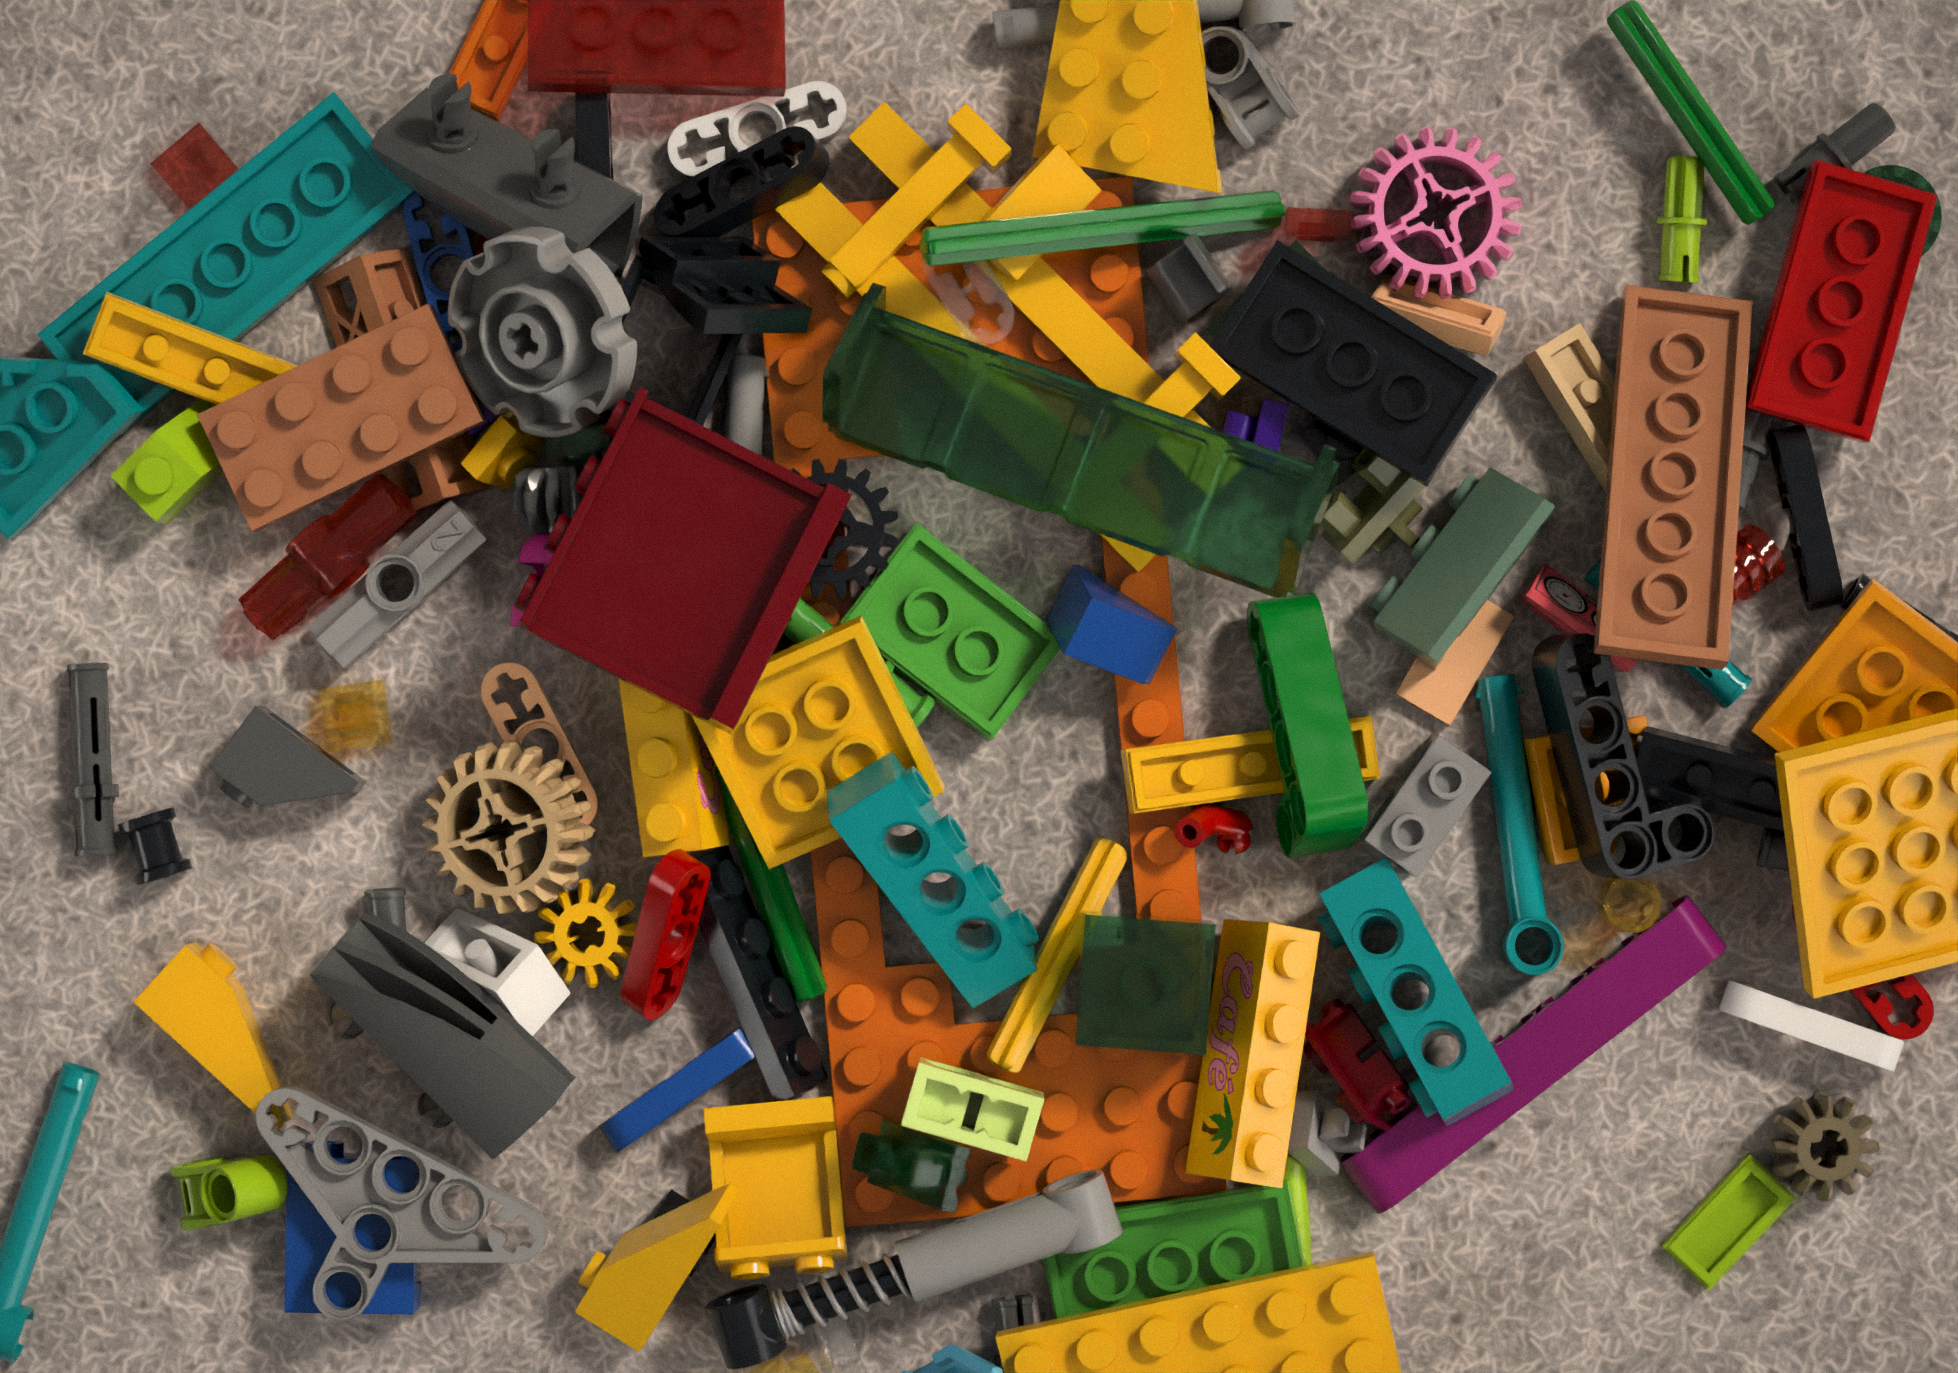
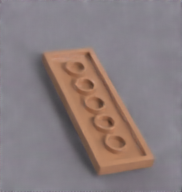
[1594,285,1753,670]

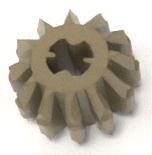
[1767,1091,1879,1201]

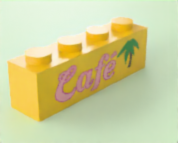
[618,678,730,858]
[1185,919,1320,1188]

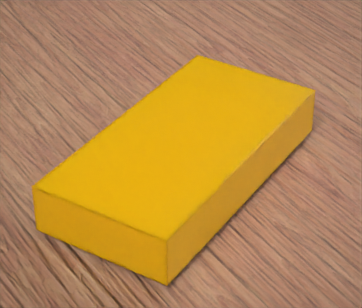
[981,144,1102,282]

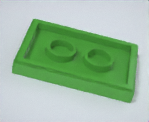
[837,523,1060,742]

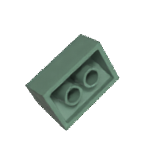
[1371,467,1555,671]

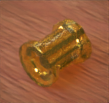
[1596,877,1662,933]

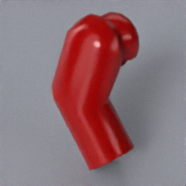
[1174,803,1253,854]

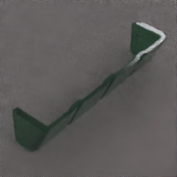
[822,282,1340,598]

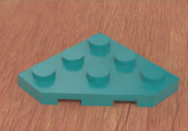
[0,356,144,540]

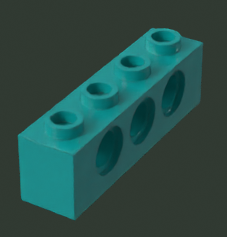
[827,751,1039,1009]
[1317,857,1514,1127]

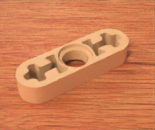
[481,662,600,825]

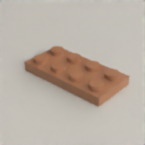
[197,304,487,532]

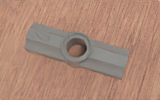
[308,499,489,668]

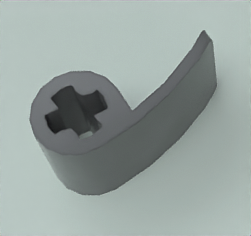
[1145,234,1232,325]

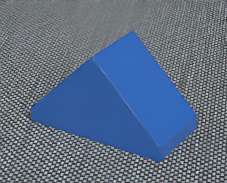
[1045,565,1178,684]

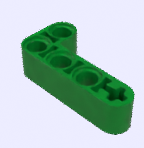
[1247,592,1369,858]

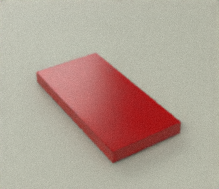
[1745,160,1938,443]

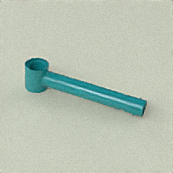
[1473,674,1564,975]
[0,1062,100,1363]

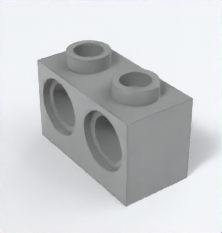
[1359,735,1492,877]

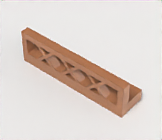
[313,247,489,519]

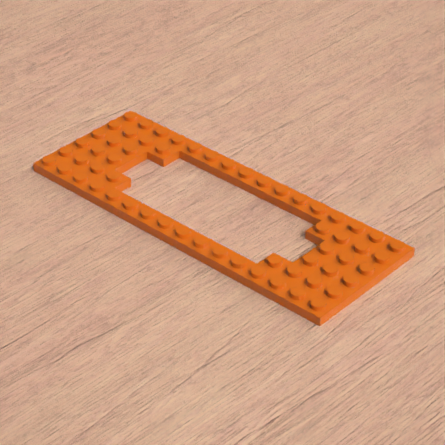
[752,176,1227,1228]

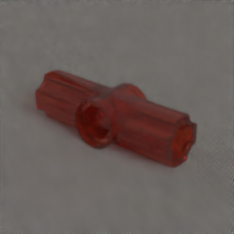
[238,474,418,641]

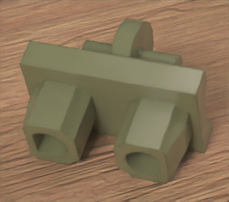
[1310,449,1425,564]

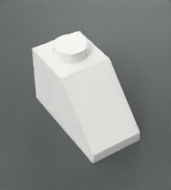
[424,907,571,1036]

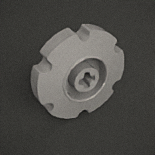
[448,226,637,437]

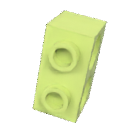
[901,1057,1045,1162]

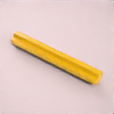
[987,837,1128,1073]

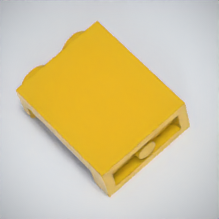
[703,1096,848,1280]

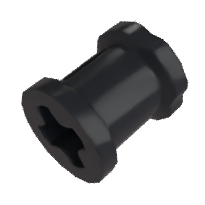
[118,807,193,886]

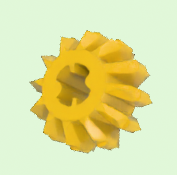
[534,878,638,988]

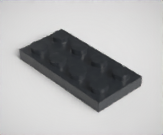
[1209,240,1497,487]

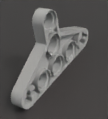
[255,1085,548,1321]

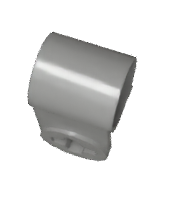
[1202,26,1300,150]

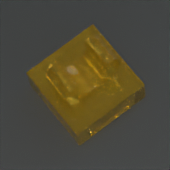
[319,680,394,752]

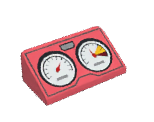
[1519,563,1637,672]

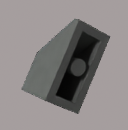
[209,706,367,808]

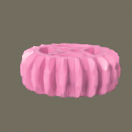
[1348,127,1522,300]

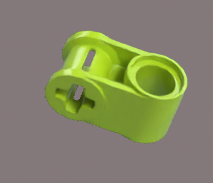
[170,1154,288,1230]

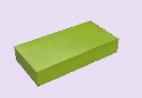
[1661,1153,1796,1290]

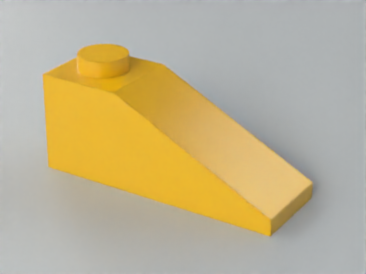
[133,942,293,1130]
[574,1182,741,1353]

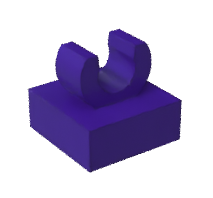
[1220,398,1289,470]

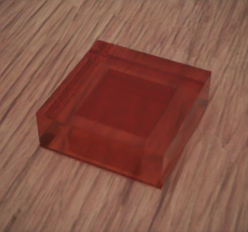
[150,122,239,210]
[1282,207,1352,243]

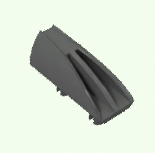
[370,74,643,278]
[310,914,576,1160]

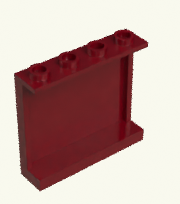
[514,387,852,734]

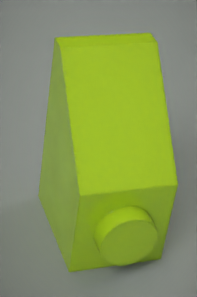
[110,399,223,524]

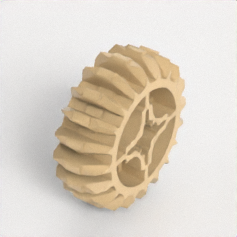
[421,740,596,915]

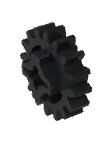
[791,459,898,598]

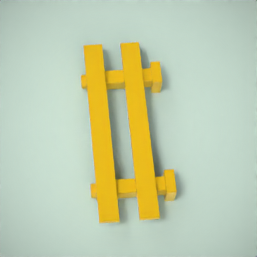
[776,101,1247,572]

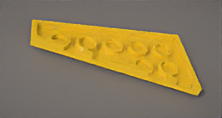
[1032,0,1222,193]

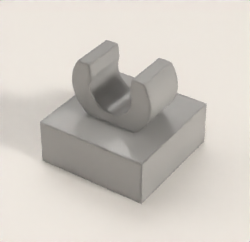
[1288,1090,1367,1177]

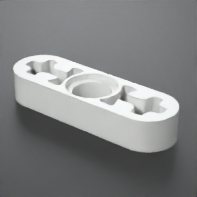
[667,81,847,178]
[1718,980,1905,1071]

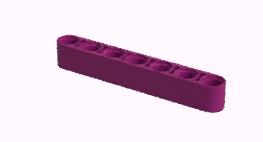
[1340,895,1727,1214]

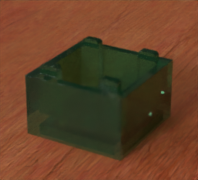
[1073,911,1216,1055]

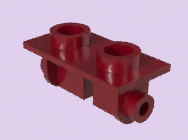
[1303,998,1411,1131]

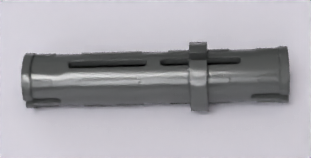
[67,663,119,856]

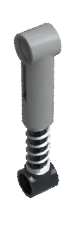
[705,1169,1123,1369]

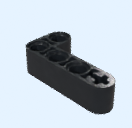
[1532,633,1715,879]

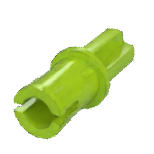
[1656,155,1708,283]

